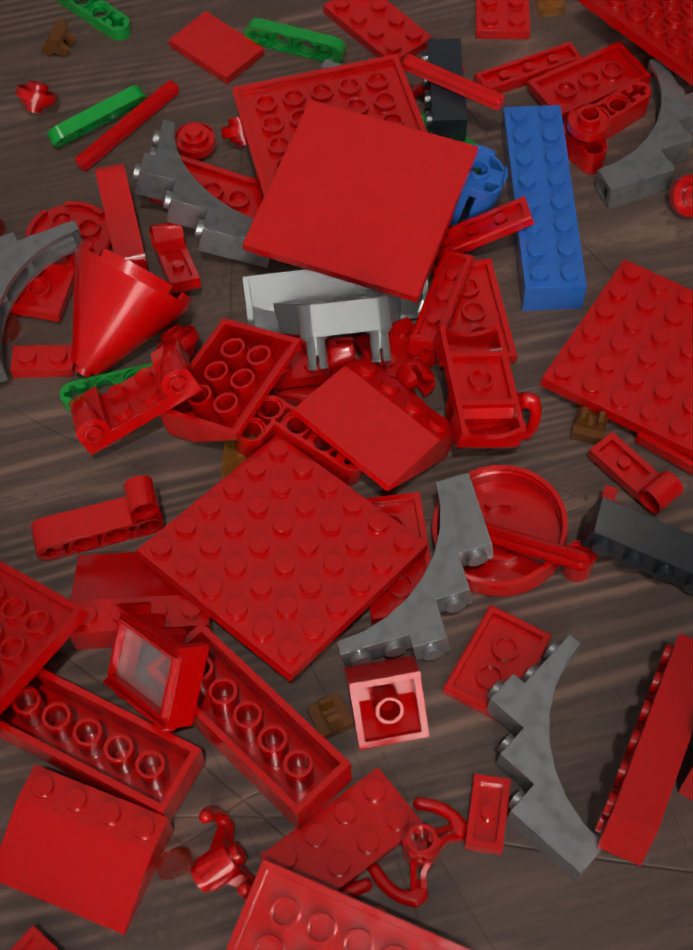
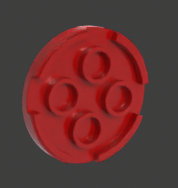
[25,201,112,267]

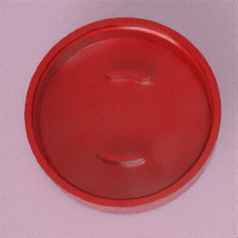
[432,465,568,597]

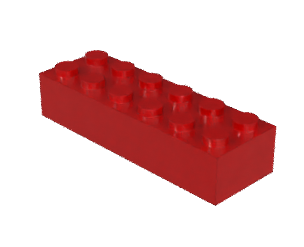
[148,622,352,830]
[595,633,693,866]
[0,668,205,822]

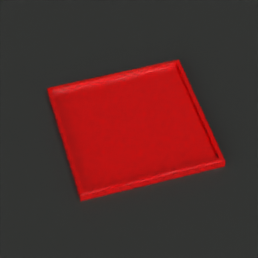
[242,100,479,303]

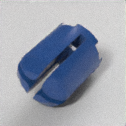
[449,144,508,226]

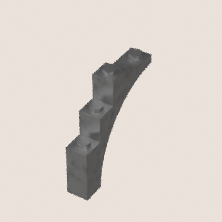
[595,58,693,209]
[132,119,270,268]
[0,220,81,383]
[337,472,494,667]
[486,634,602,882]

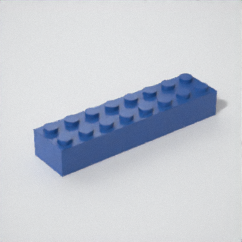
[501,105,587,311]

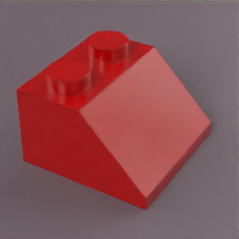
[344,655,430,750]

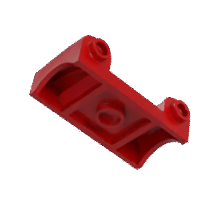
[434,325,526,448]
[69,338,202,455]

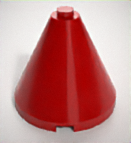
[71,239,193,378]

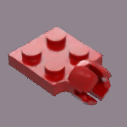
[354,317,437,398]
[271,334,357,390]

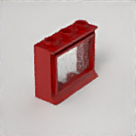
[103,601,210,731]

